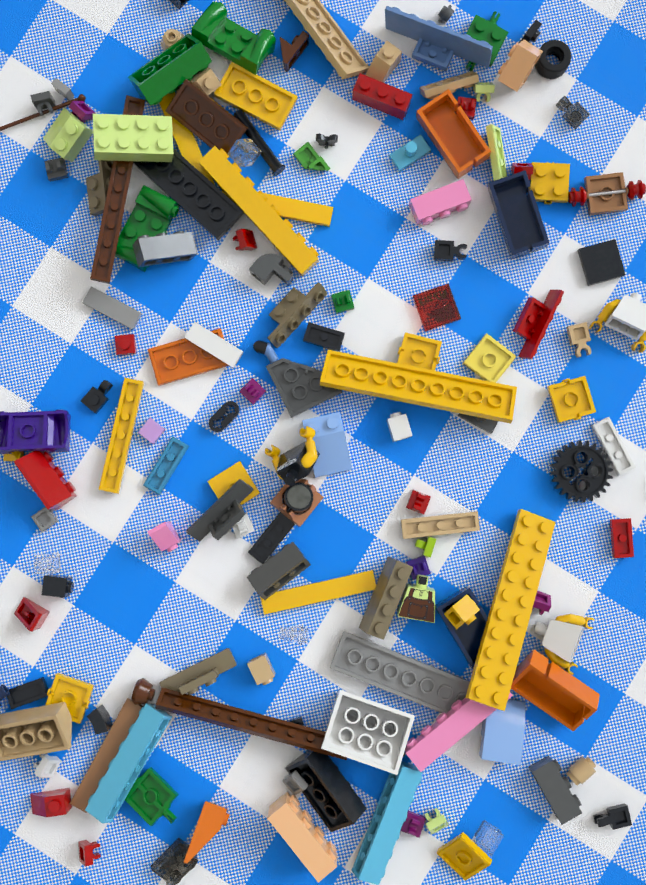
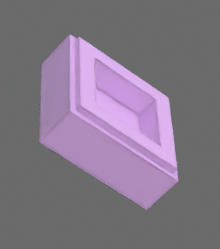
[138,418,166,444]

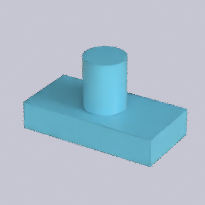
[389,135,431,172]

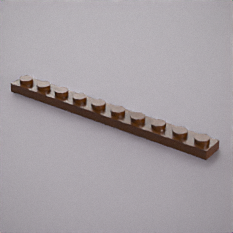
[90,95,145,284]
[156,687,347,760]

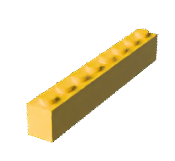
[198,146,319,277]

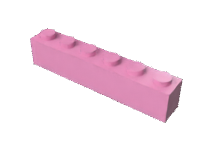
[405,693,513,772]

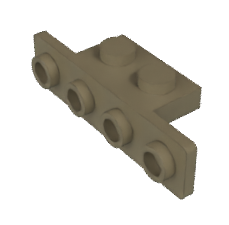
[86,160,122,230]
[268,282,327,348]
[159,648,237,695]

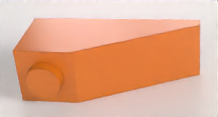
[184,801,230,863]

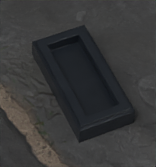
[7,677,48,709]

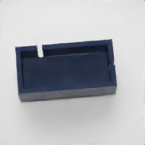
[488,170,549,260]
[435,586,488,671]

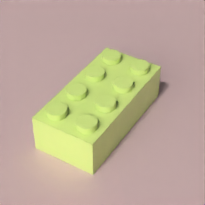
[93,114,174,162]

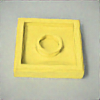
[463,333,516,383]

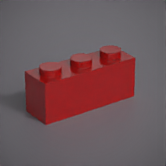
[352,73,413,120]

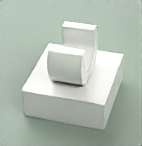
[232,513,255,539]
[34,754,62,778]

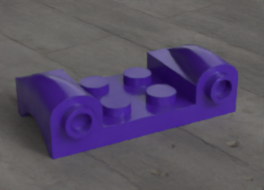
[0,410,71,454]

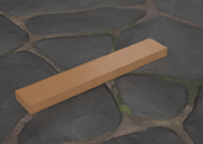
[70,698,143,813]

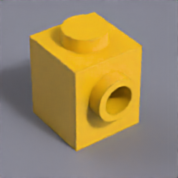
[444,595,480,630]

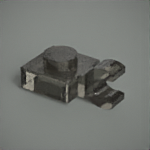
[556,96,590,130]

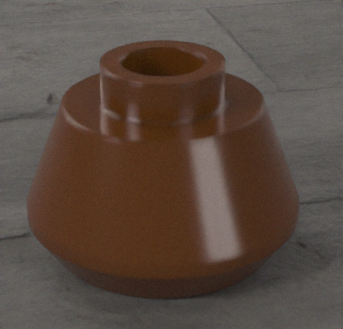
[131,678,155,705]

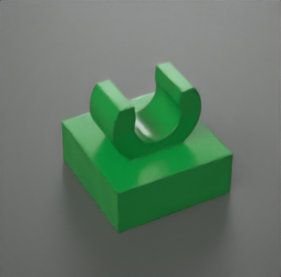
[331,290,355,314]

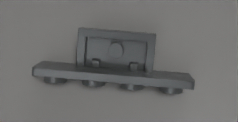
[186,479,254,542]

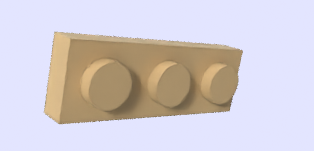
[420,71,479,99]

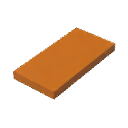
[148,328,229,386]

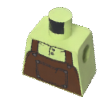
[397,575,435,623]

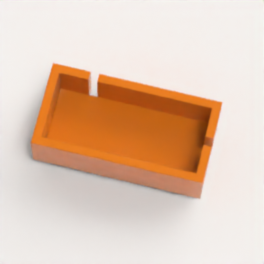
[416,89,491,179]
[511,649,600,731]

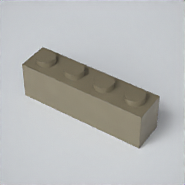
[359,556,413,640]

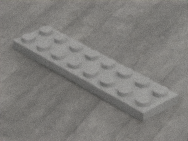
[330,631,470,713]

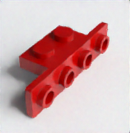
[513,290,564,359]

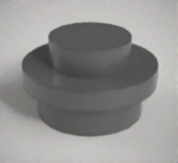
[438,5,454,23]

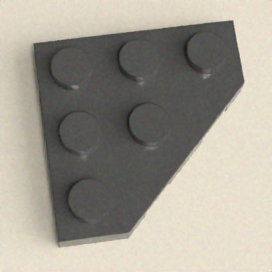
[266,358,342,418]

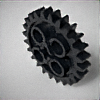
[549,440,613,503]

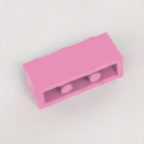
[409,179,472,225]

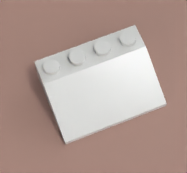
[321,690,415,775]

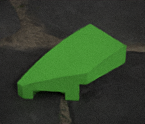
[293,142,330,171]

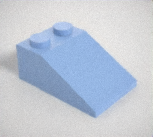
[302,412,352,478]

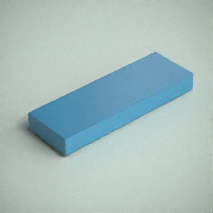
[143,436,189,495]

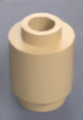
[566,756,596,786]

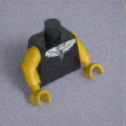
[265,426,320,486]

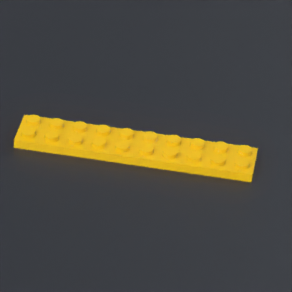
[320,350,517,424]
[465,509,556,711]

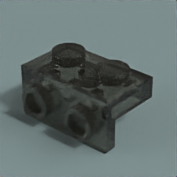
[151,838,198,885]

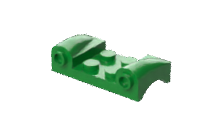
[191,1,276,75]
[115,185,179,272]

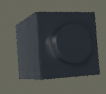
[41,574,74,598]

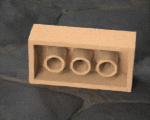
[267,791,338,883]

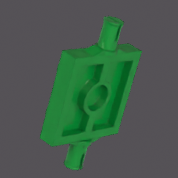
[466,11,508,71]
[125,767,179,827]

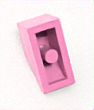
[147,521,181,553]

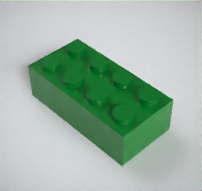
[128,33,212,106]

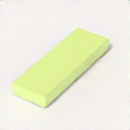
[486,124,507,181]

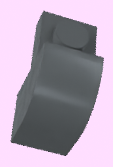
[249,254,293,286]

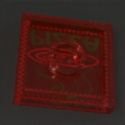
[412,283,461,332]

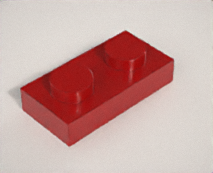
[610,518,634,558]

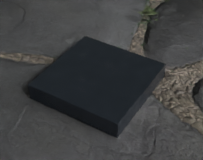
[577,239,626,286]

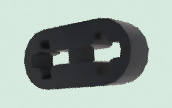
[209,401,240,433]

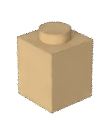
[247,652,276,686]

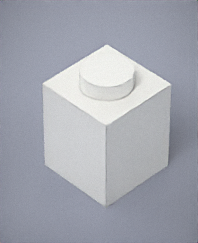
[386,412,413,442]

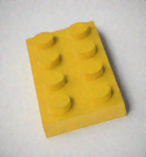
[214,62,298,131]

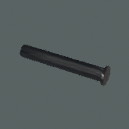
[234,109,286,176]

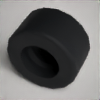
[535,40,572,79]

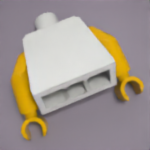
[589,293,646,353]
[534,614,594,675]

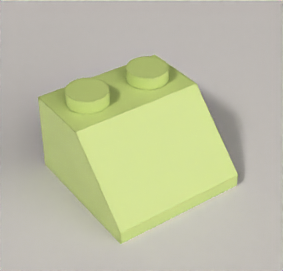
[43,108,93,162]

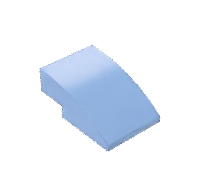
[479,699,526,766]

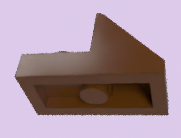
[280,31,309,72]

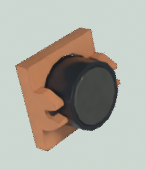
[270,479,324,527]

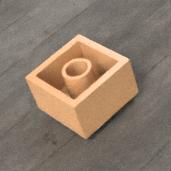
[498,40,543,92]

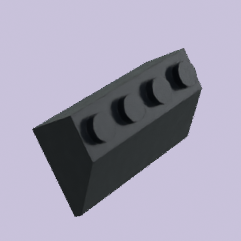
[285,750,367,832]

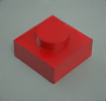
[115,334,137,356]

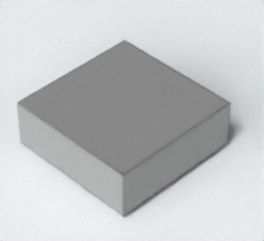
[51,78,74,101]
[31,507,59,532]
[282,770,309,795]

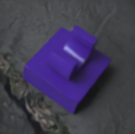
[406,555,431,580]

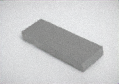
[82,286,142,330]

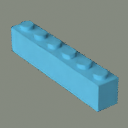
[85,704,172,824]
[352,761,423,885]

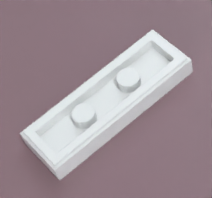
[184,321,244,368]
[591,417,636,476]

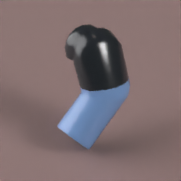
[253,340,279,363]

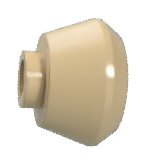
[161,29,184,51]

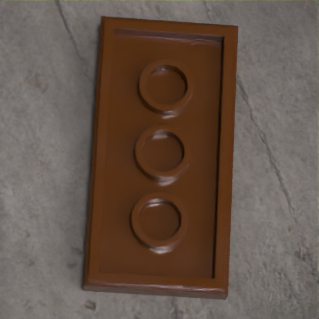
[165,79,248,156]

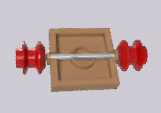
[568,172,646,215]

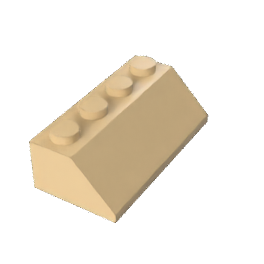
[0,702,72,761]

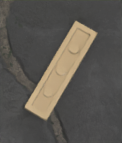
[401,511,480,539]

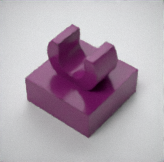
[69,101,96,123]
[239,378,266,405]
[532,591,551,615]
[401,810,426,838]

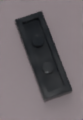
[248,512,295,564]

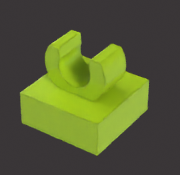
[415,536,436,558]

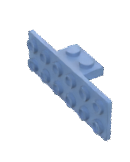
[385,6,493,71]

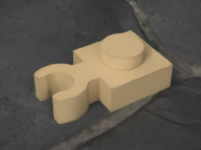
[566,322,591,358]

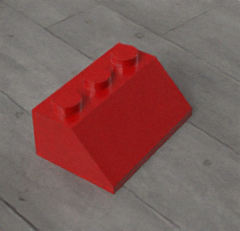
[14,450,77,510]

